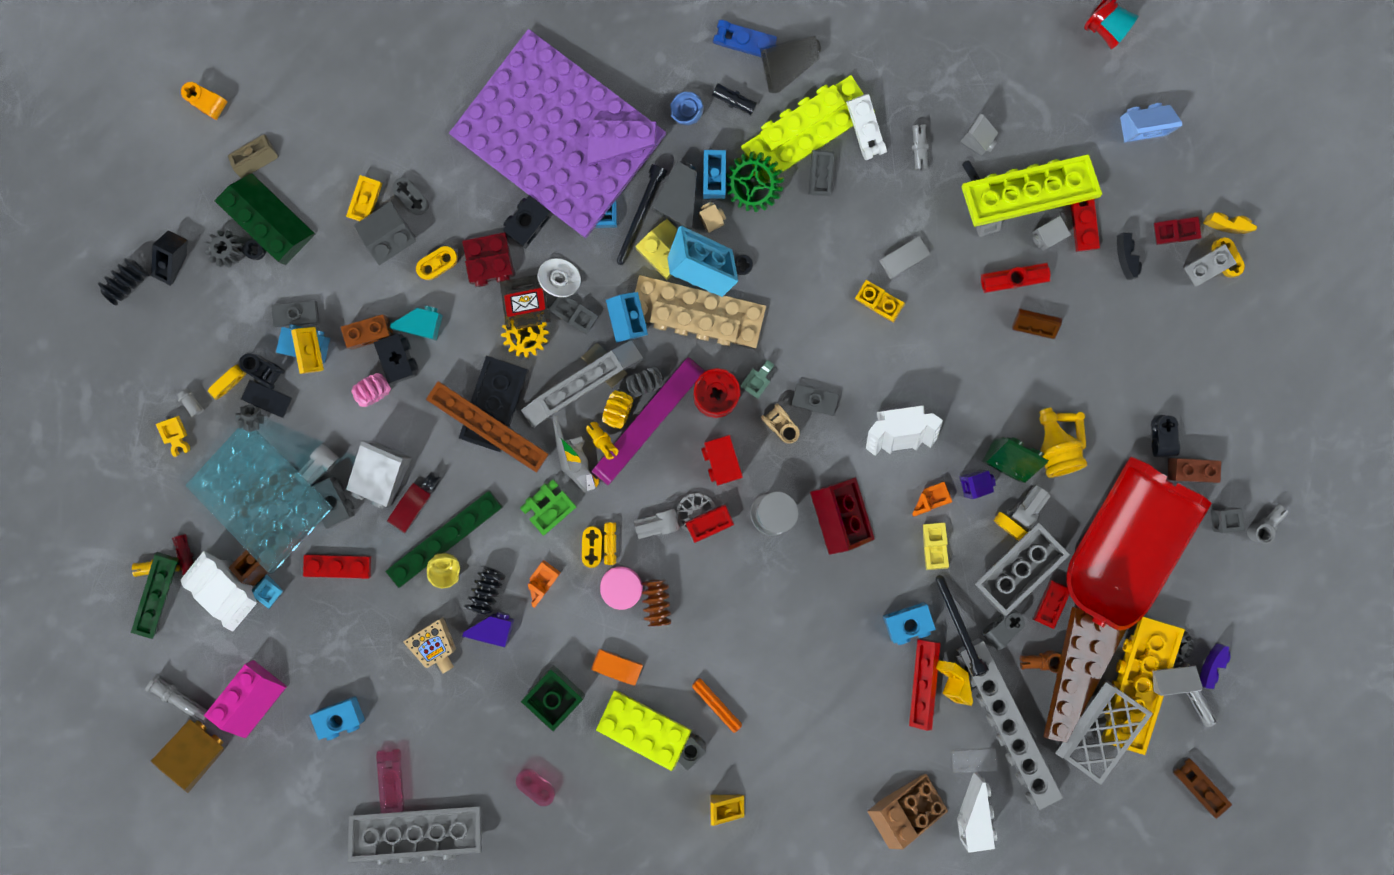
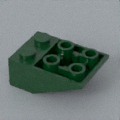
[982,437,1049,483]

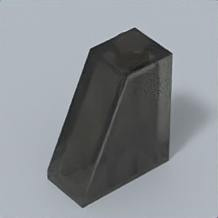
[760,36,821,93]

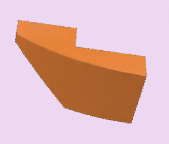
[912,481,953,517]
[528,560,561,608]

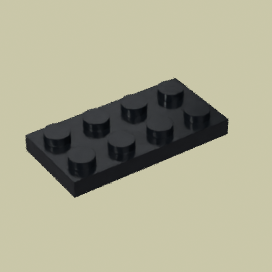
[458,355,528,452]

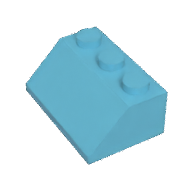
[667,226,738,297]

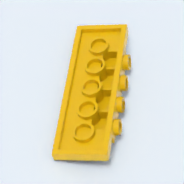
[1102,616,1185,755]

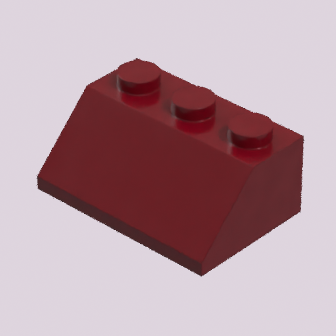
[810,477,875,555]

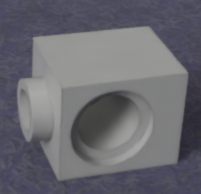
[1032,216,1071,251]

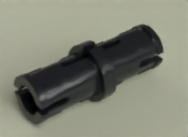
[712,83,757,116]

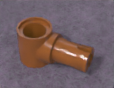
[1020,650,1061,673]

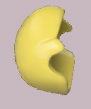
[427,553,460,589]

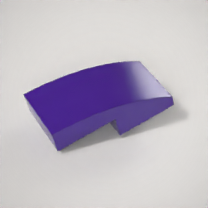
[1199,643,1231,689]

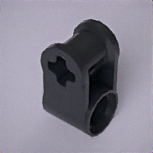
[239,353,285,390]
[1151,415,1180,457]

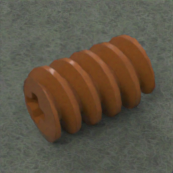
[641,580,671,626]

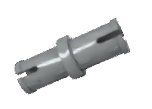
[912,124,929,171]

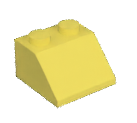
[635,219,678,280]

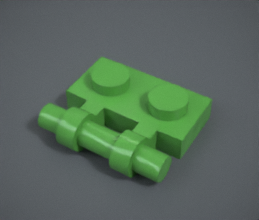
[520,479,577,536]

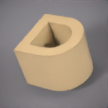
[698,202,726,233]

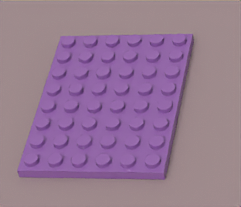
[449,29,666,239]

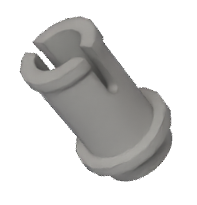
[177,388,204,418]

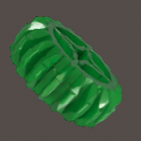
[726,151,784,212]

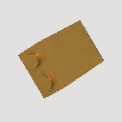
[151,720,224,793]

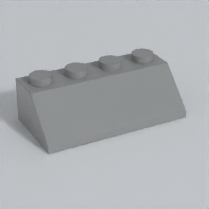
[974,523,1070,616]

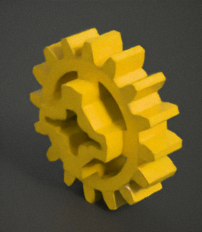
[501,312,550,358]

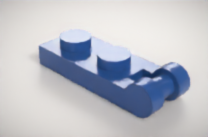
[713,20,777,60]

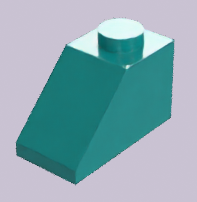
[390,306,443,340]

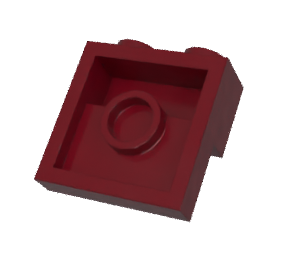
[462,232,515,287]

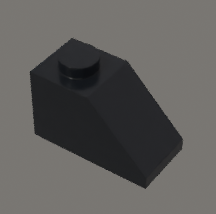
[151,230,188,286]

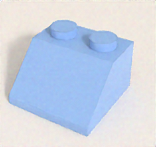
[1120,103,1182,143]

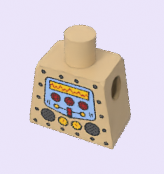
[403,617,456,674]

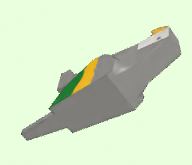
[552,416,599,491]

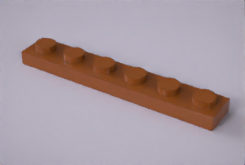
[426,381,549,473]

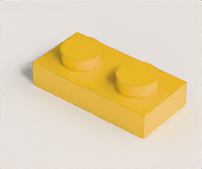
[346,175,383,221]
[291,327,324,374]

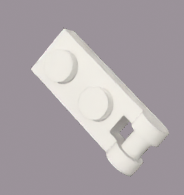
[846,94,887,160]

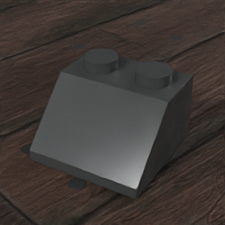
[354,201,416,265]

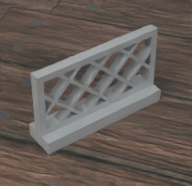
[1055,680,1153,785]

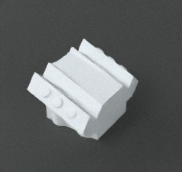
[866,405,943,456]
[180,551,257,631]

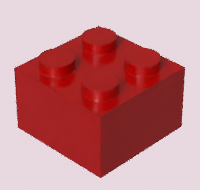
[701,435,743,486]

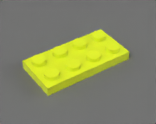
[596,690,692,771]

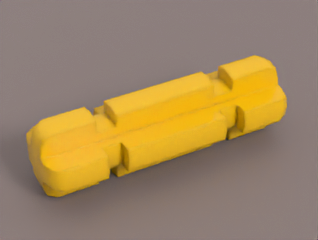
[604,522,616,565]

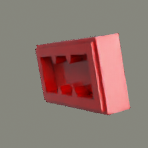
[685,504,734,543]
[1033,580,1070,629]

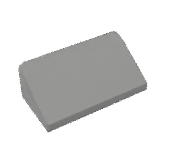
[1153,665,1202,696]

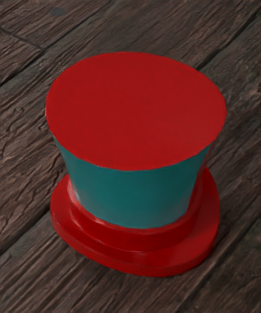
[1084,0,1139,49]

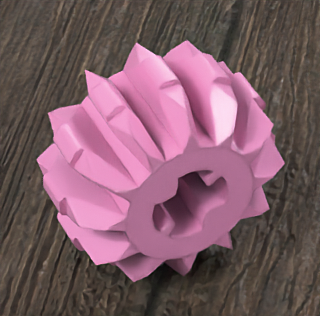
[351,373,391,407]

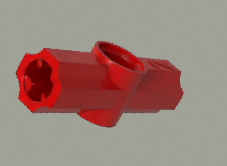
[981,263,1051,293]

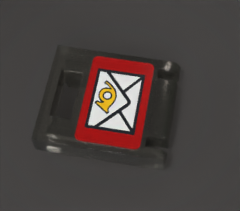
[500,275,551,331]

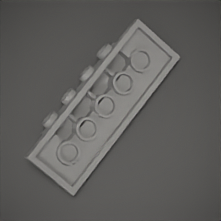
[348,806,482,865]

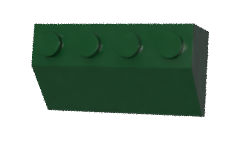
[214,173,315,265]

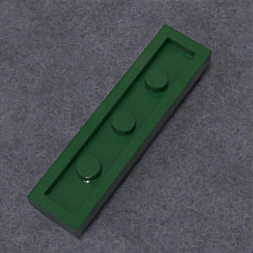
[131,552,179,639]

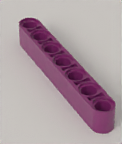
[591,357,705,485]

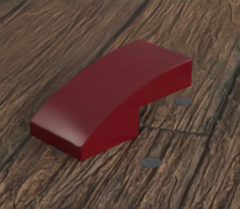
[1153,216,1202,245]
[387,483,431,533]

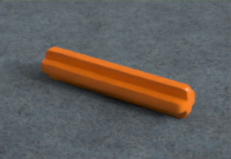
[692,678,742,733]

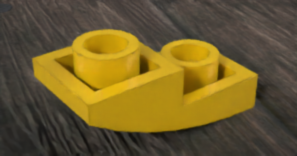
[1203,212,1257,234]
[855,280,905,323]

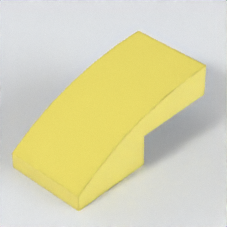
[923,523,949,570]

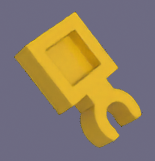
[156,415,190,457]

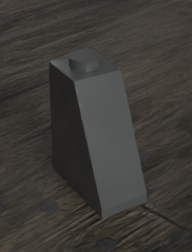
[652,161,697,230]

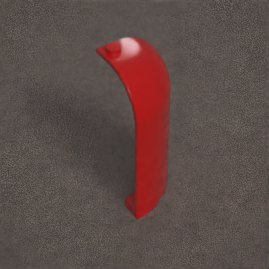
[1067,457,1212,630]

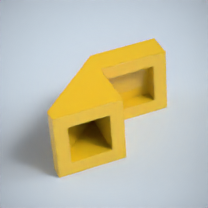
[936,660,973,706]

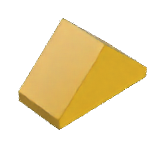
[710,795,744,826]

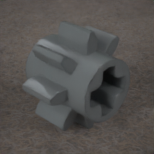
[235,405,264,432]

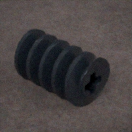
[98,258,149,306]
[464,566,505,615]

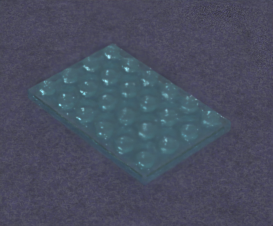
[185,428,333,574]

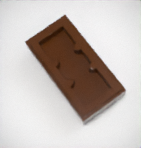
[1012,309,1062,339]

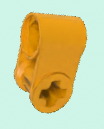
[181,82,228,120]

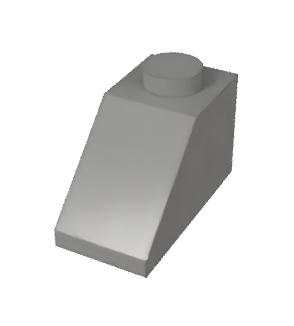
[960,114,998,156]

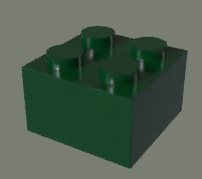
[521,665,585,732]

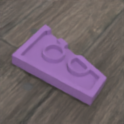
[587,120,657,166]

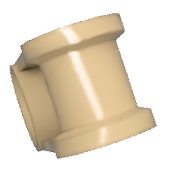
[761,403,800,444]

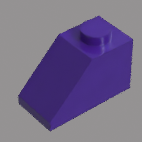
[959,470,996,499]
[462,612,514,647]

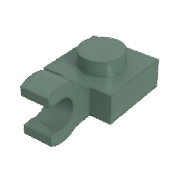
[740,360,774,399]

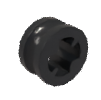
[243,240,266,260]
[735,255,753,275]
[421,472,441,494]

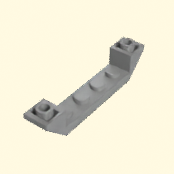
[521,340,643,429]

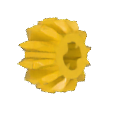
[602,390,633,429]

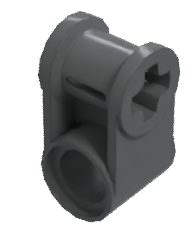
[982,609,1025,650]

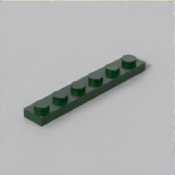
[385,491,503,588]

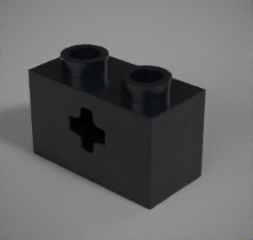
[373,333,418,384]

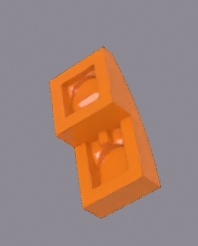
[591,649,643,686]

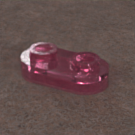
[516,769,555,806]

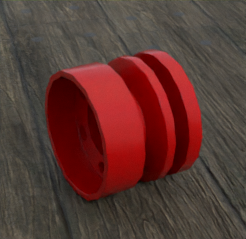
[693,368,740,418]

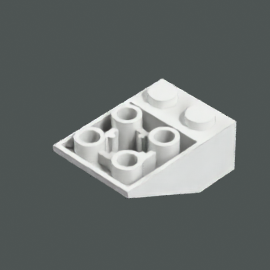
[957,772,997,853]

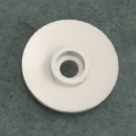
[537,258,581,297]

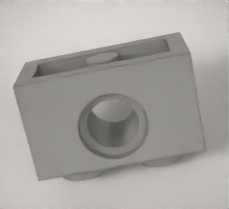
[1183,244,1237,287]

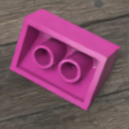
[204,660,287,738]

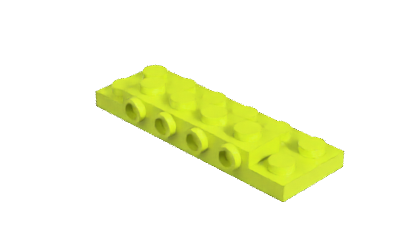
[741,75,875,181]
[961,154,1102,227]

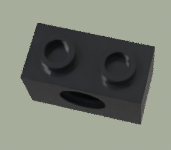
[503,195,553,249]

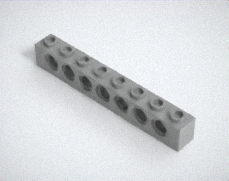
[956,638,1063,810]

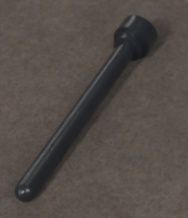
[617,164,668,265]
[936,575,989,677]

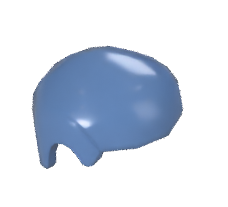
[670,91,703,126]

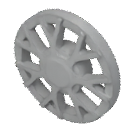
[676,493,716,533]

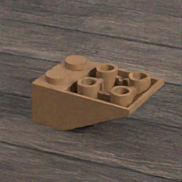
[867,774,948,850]

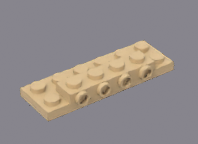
[635,275,766,349]

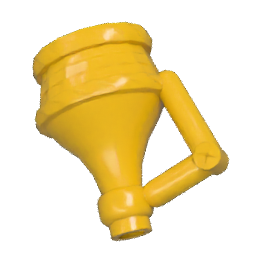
[1039,408,1087,478]

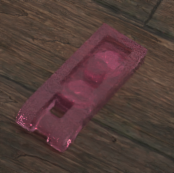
[376,749,404,813]

